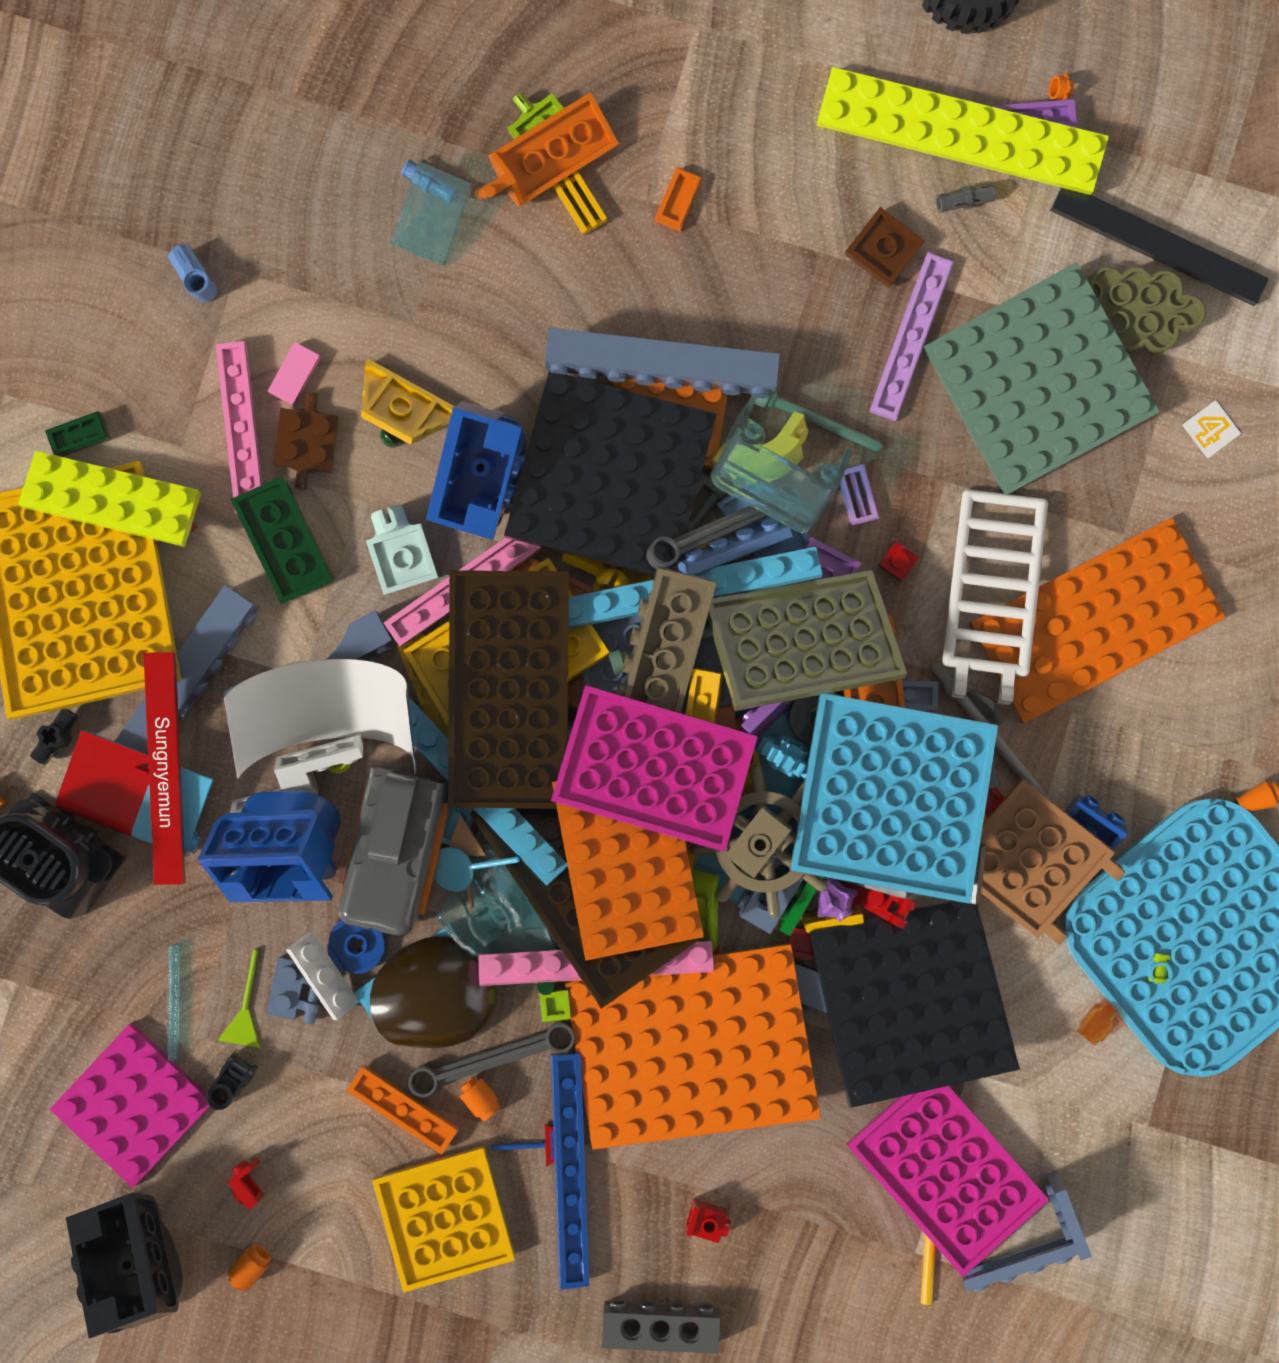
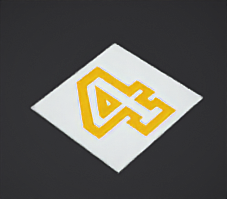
[1182,400,1241,459]

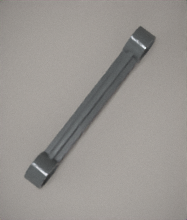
[646,482,802,569]
[408,1021,575,1097]

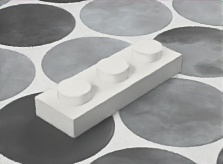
[286,932,359,1020]

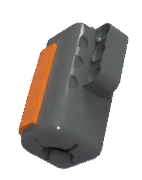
[338,766,449,936]

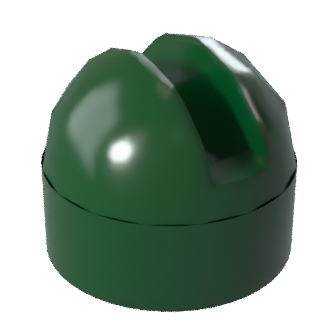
[380,429,403,448]

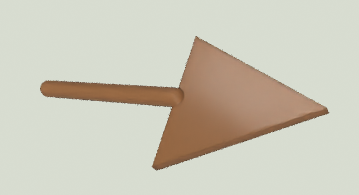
[448,814,486,909]

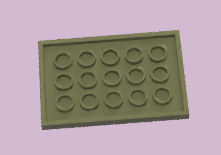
[707,570,907,711]

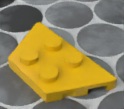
[361,358,454,445]

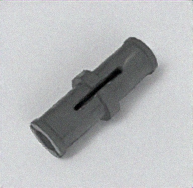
[936,183,996,213]

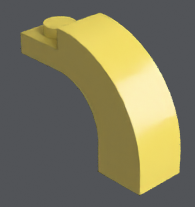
[712,411,808,485]

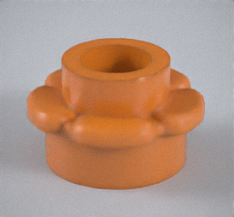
[1049,73,1074,100]

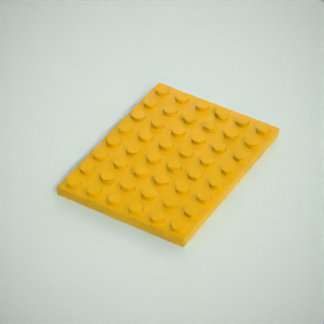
[0,461,182,721]

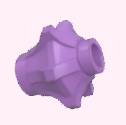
[816,878,858,922]

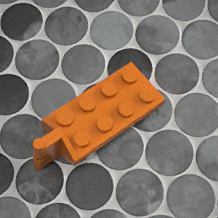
[475,92,619,207]

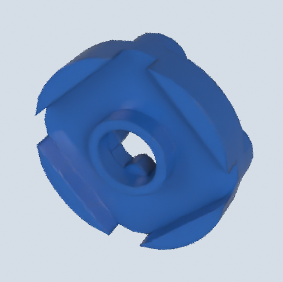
[327,920,387,974]

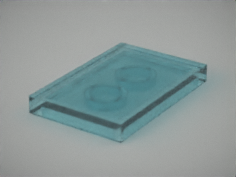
[390,161,473,266]

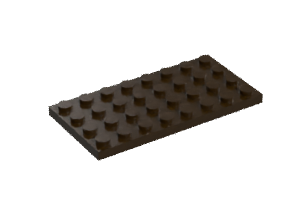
[448,570,569,809]
[470,808,699,1009]

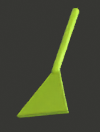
[217,948,260,1048]

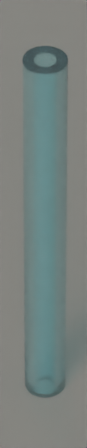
[167,944,180,1061]

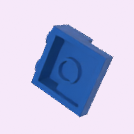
[1065,794,1127,850]

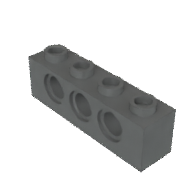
[602,1299,720,1354]

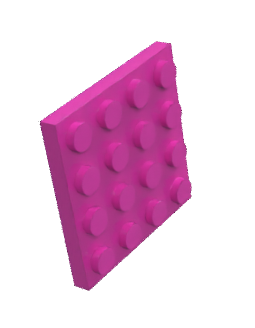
[49,1023,210,1188]

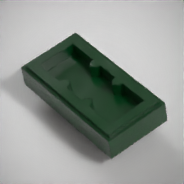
[45,411,111,457]

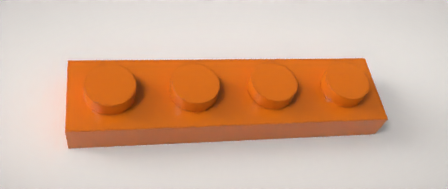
[346,1065,459,1155]

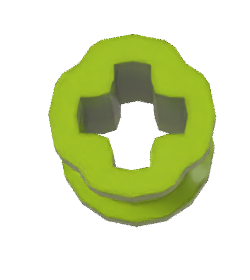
[1146,953,1172,984]

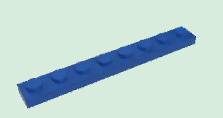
[550,1052,589,1290]

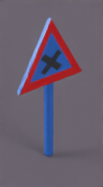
[491,1123,588,1167]

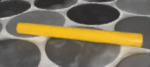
[921,1235,936,1305]

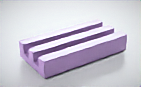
[836,464,880,527]

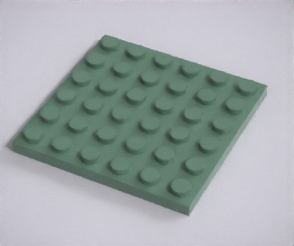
[923,262,1160,494]

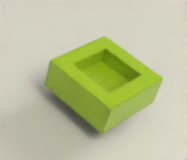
[539,989,571,1022]

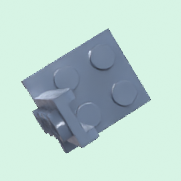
[962,1171,1092,1292]

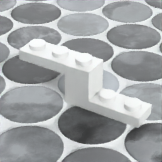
[230,735,363,813]

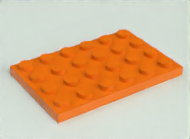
[552,781,704,960]

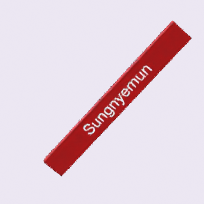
[143,652,186,885]

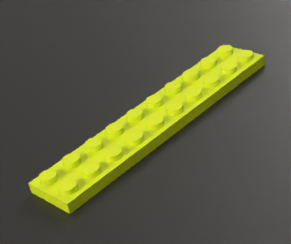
[817,67,1109,195]

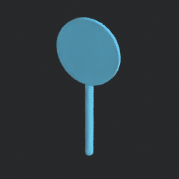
[435,847,520,892]

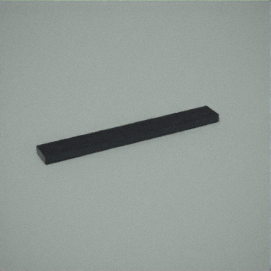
[1050,187,1269,306]

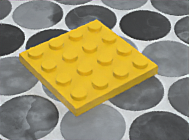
[372,1145,516,1293]

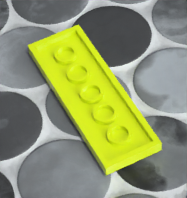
[18,451,202,547]

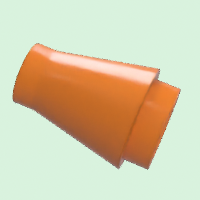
[1235,780,1279,814]

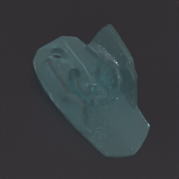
[437,842,557,956]

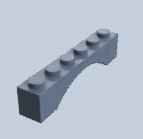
[222,610,395,696]

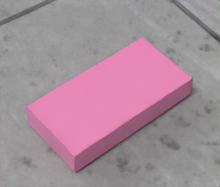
[268,342,322,407]

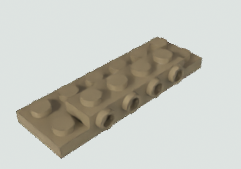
[616,566,717,713]

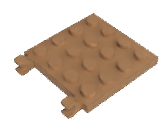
[980,778,1126,945]

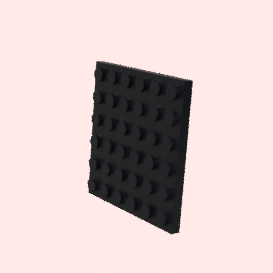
[504,370,717,577]
[809,901,1020,1108]

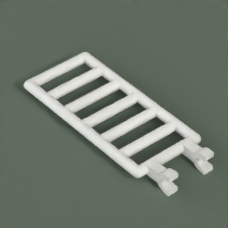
[942,489,1048,705]

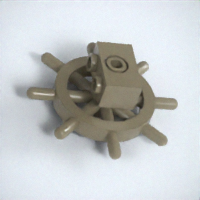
[690,765,828,918]

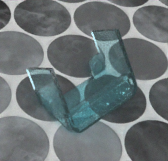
[711,396,852,533]

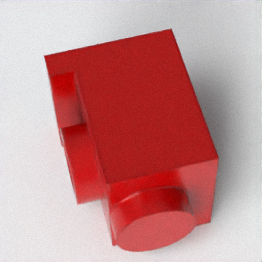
[685,1199,731,1243]

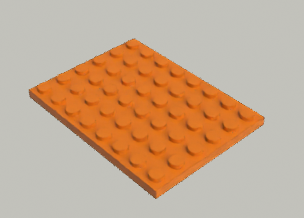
[564,943,821,1150]

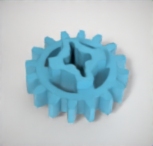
[757,733,810,778]

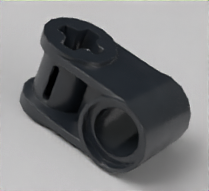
[206,1051,259,1110]

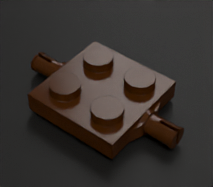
[273,392,339,490]

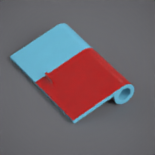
[55,729,214,857]

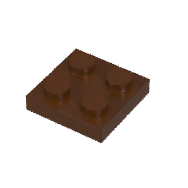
[845,206,925,288]

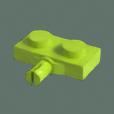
[508,92,563,139]

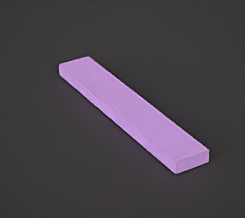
[869,252,954,421]

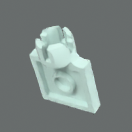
[366,505,439,595]

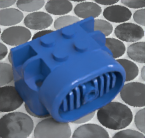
[426,401,527,540]
[197,790,341,902]

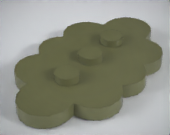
[1088,266,1206,354]

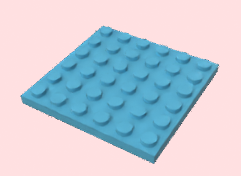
[790,694,998,904]

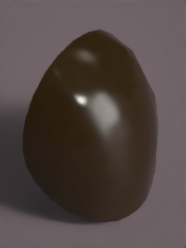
[370,936,496,1048]

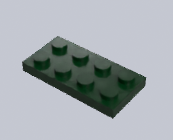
[230,475,334,604]

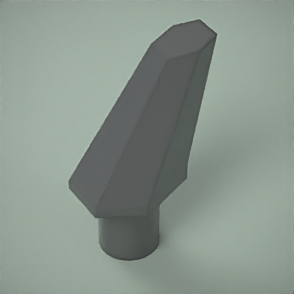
[966,689,1004,725]

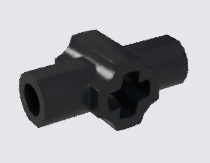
[30,708,79,765]

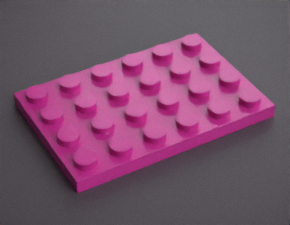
[551,685,758,852]
[846,1086,1049,1277]

